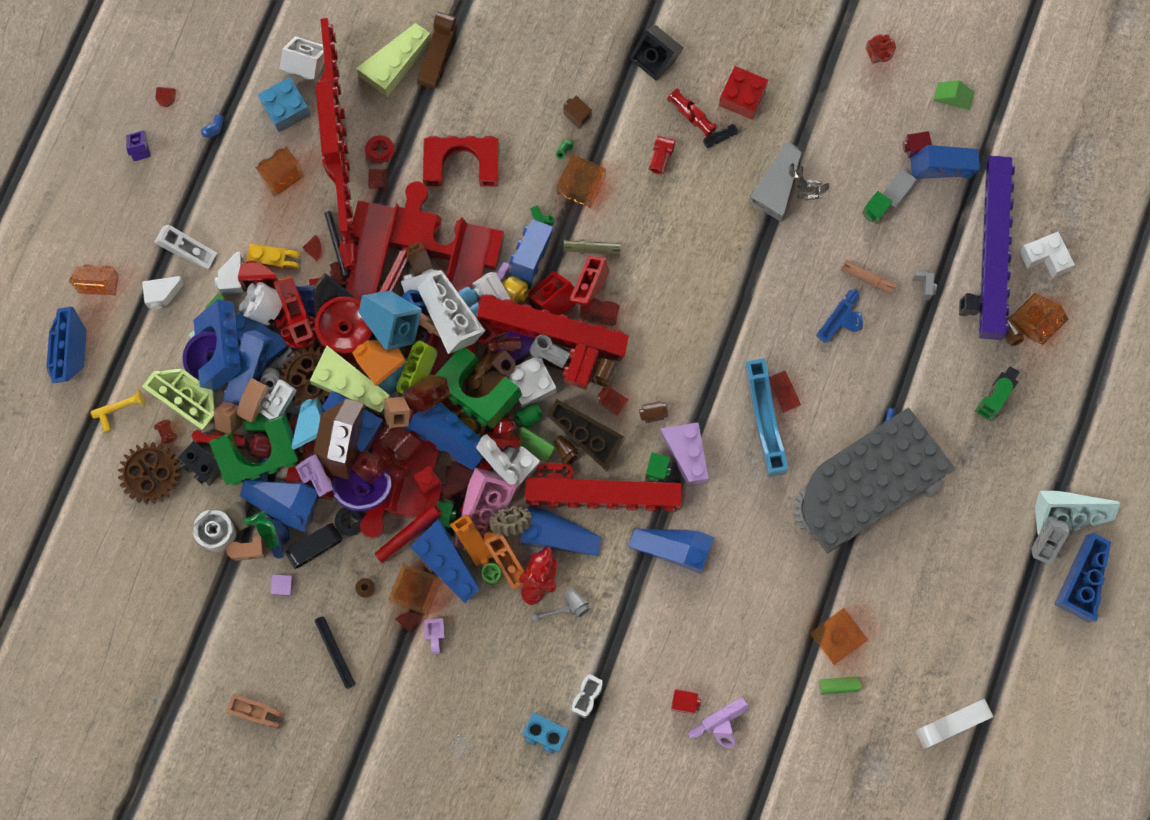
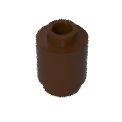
[639,401,668,423]

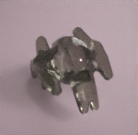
[789,163,830,200]

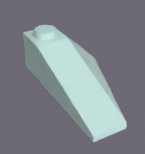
[1035,491,1120,535]

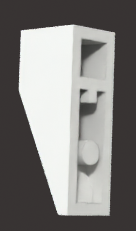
[154,224,217,269]

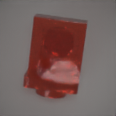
[598,384,628,416]

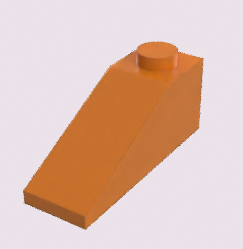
[483,530,525,590]

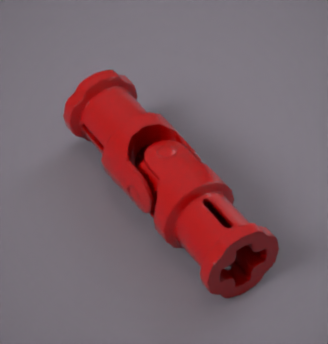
[667,88,718,137]

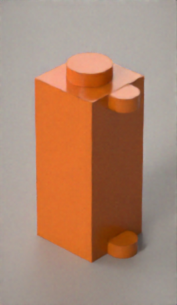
[450,514,493,567]

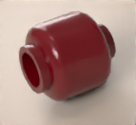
[248,433,272,459]

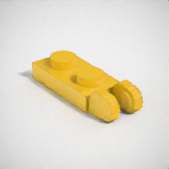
[246,244,301,269]

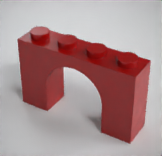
[423,136,499,187]

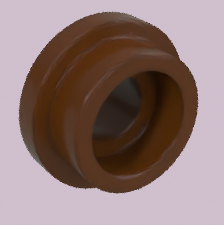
[355,578,375,598]

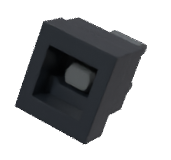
[959,293,981,316]

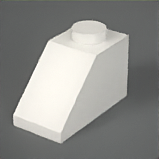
[215,252,244,294]
[142,276,184,310]

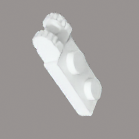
[476,434,521,485]

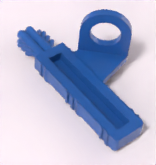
[816,288,863,343]

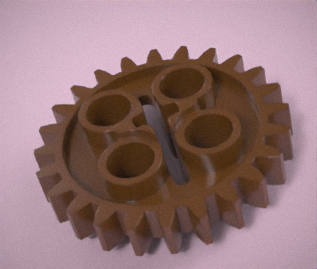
[280,347,331,406]
[118,442,182,505]

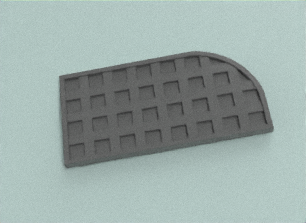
[804,407,955,554]

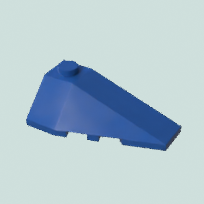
[240,479,319,532]
[628,529,714,574]

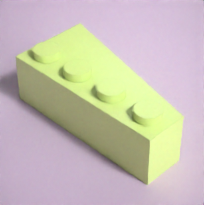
[356,23,431,97]
[310,346,390,416]

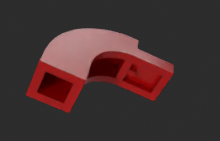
[274,276,313,343]

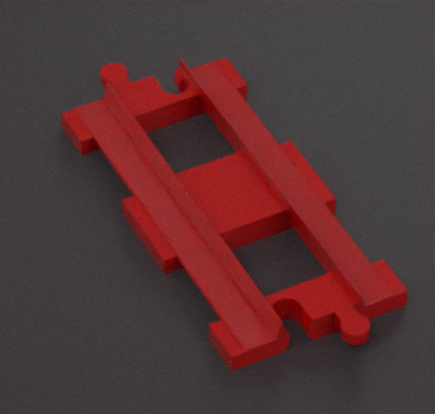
[285,181,505,539]

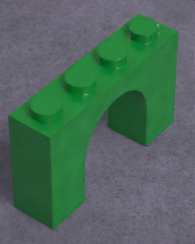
[432,347,522,429]
[209,414,301,486]

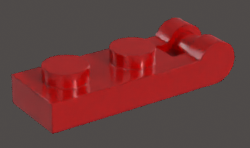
[192,430,248,450]

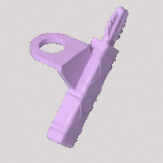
[688,698,749,748]

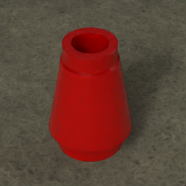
[338,240,357,270]

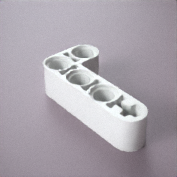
[915,699,993,749]

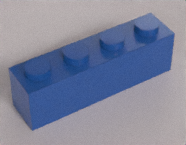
[223,330,273,406]

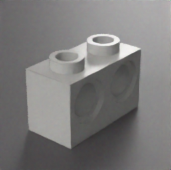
[1031,516,1070,565]

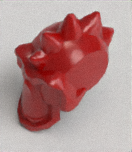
[519,547,557,605]

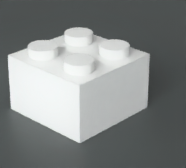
[509,357,557,408]

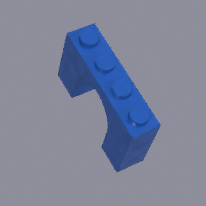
[193,299,241,391]

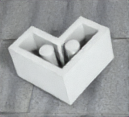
[1019,232,1075,279]

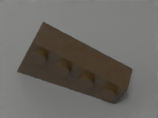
[547,399,625,472]

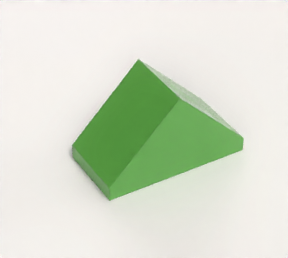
[933,80,974,110]

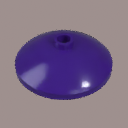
[182,331,229,384]
[332,460,391,511]

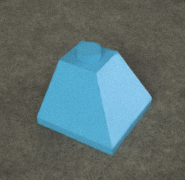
[292,397,325,450]

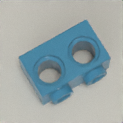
[522,713,569,754]

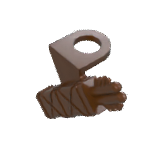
[474,341,515,380]

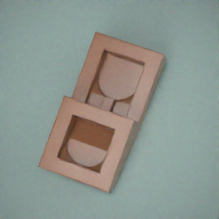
[236,378,269,423]

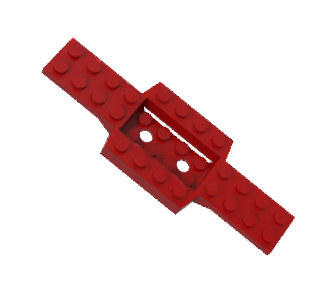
[315,18,355,241]

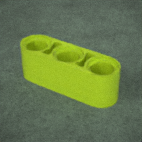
[397,341,437,399]

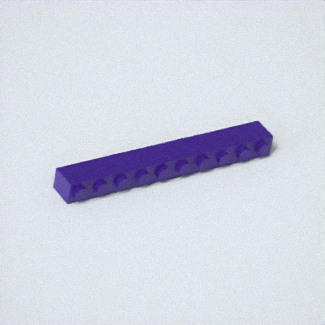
[979,155,1015,340]

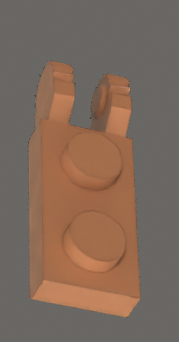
[226,694,285,729]

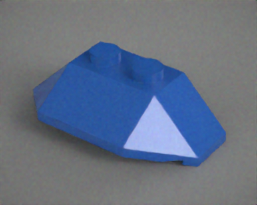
[46,306,87,384]

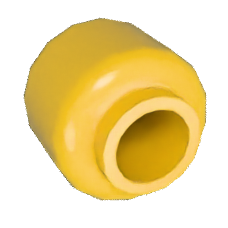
[502,276,529,304]

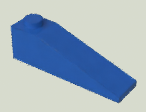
[521,507,601,556]

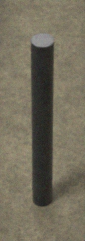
[324,211,350,278]

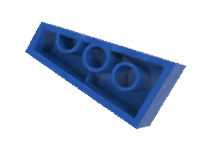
[410,519,481,603]
[1054,533,1111,623]

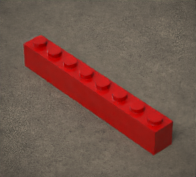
[475,294,629,362]
[525,477,681,512]

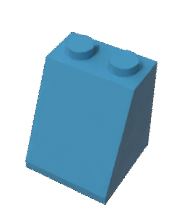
[359,290,422,350]

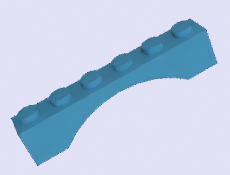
[745,358,788,477]

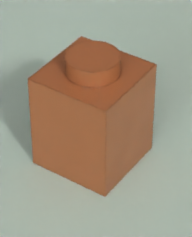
[383,397,410,428]
[214,401,243,434]

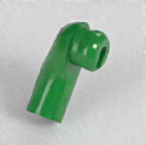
[556,139,573,159]
[530,206,555,226]

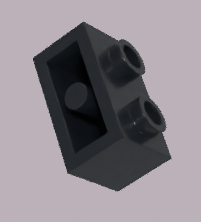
[178,440,221,486]

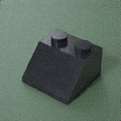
[629,25,684,81]

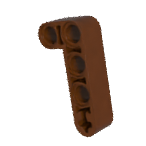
[417,12,457,89]
[542,344,617,388]

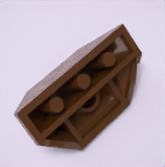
[467,360,513,433]
[314,399,365,480]

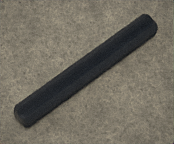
[314,616,355,689]

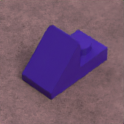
[126,130,151,161]

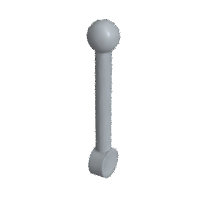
[531,605,571,621]

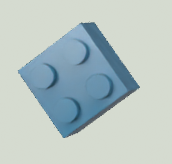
[258,77,311,132]

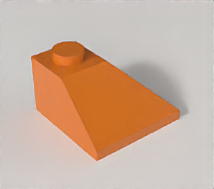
[352,340,406,386]

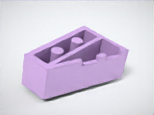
[660,423,709,486]

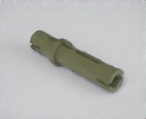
[563,239,620,255]

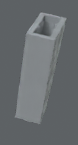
[749,143,801,221]

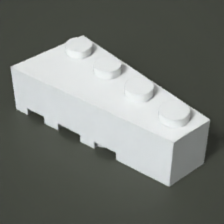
[418,270,485,354]

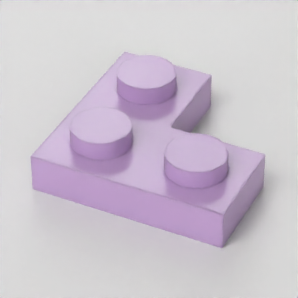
[295,454,333,497]

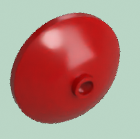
[315,297,372,354]

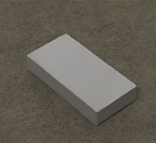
[883,169,917,210]

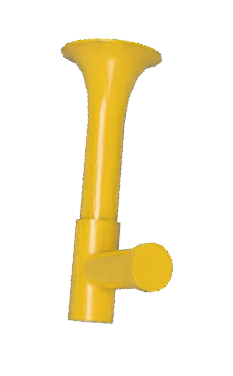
[91,388,146,433]

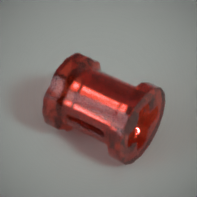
[154,419,178,444]

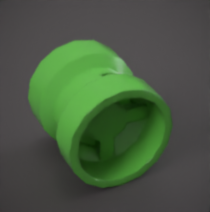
[482,563,502,585]

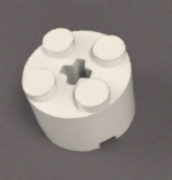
[239,282,282,326]
[193,510,236,552]

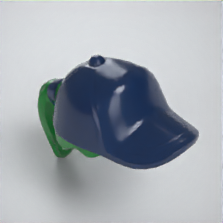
[243,512,290,559]

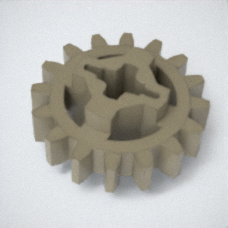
[489,506,532,536]

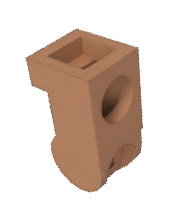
[226,536,265,561]

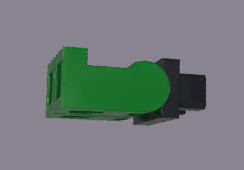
[975,366,1020,421]

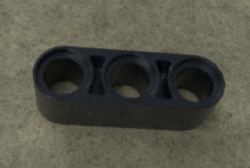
[284,523,343,569]

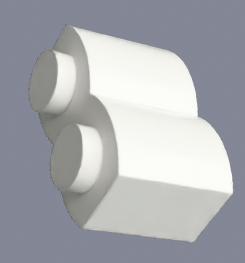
[572,674,602,718]

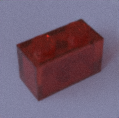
[403,374,451,413]

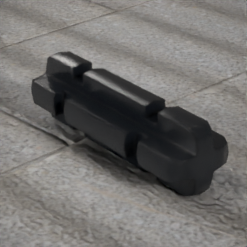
[703,124,738,148]

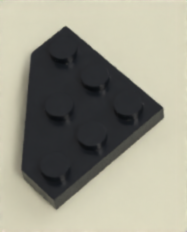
[313,273,358,348]

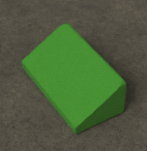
[518,427,555,462]
[819,677,862,695]

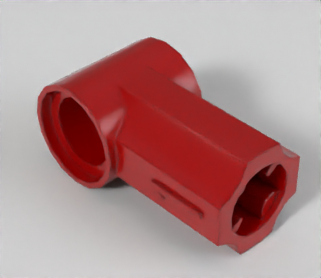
[648,135,676,175]

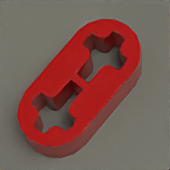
[537,463,573,479]

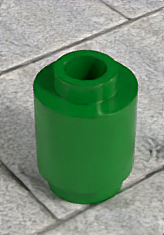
[514,403,544,428]

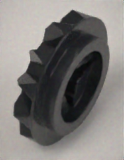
[335,507,365,537]

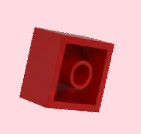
[719,66,769,120]

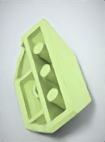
[142,369,215,430]

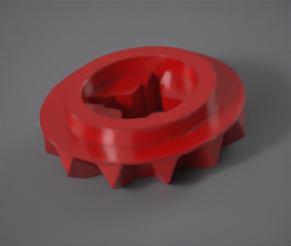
[365,135,395,165]

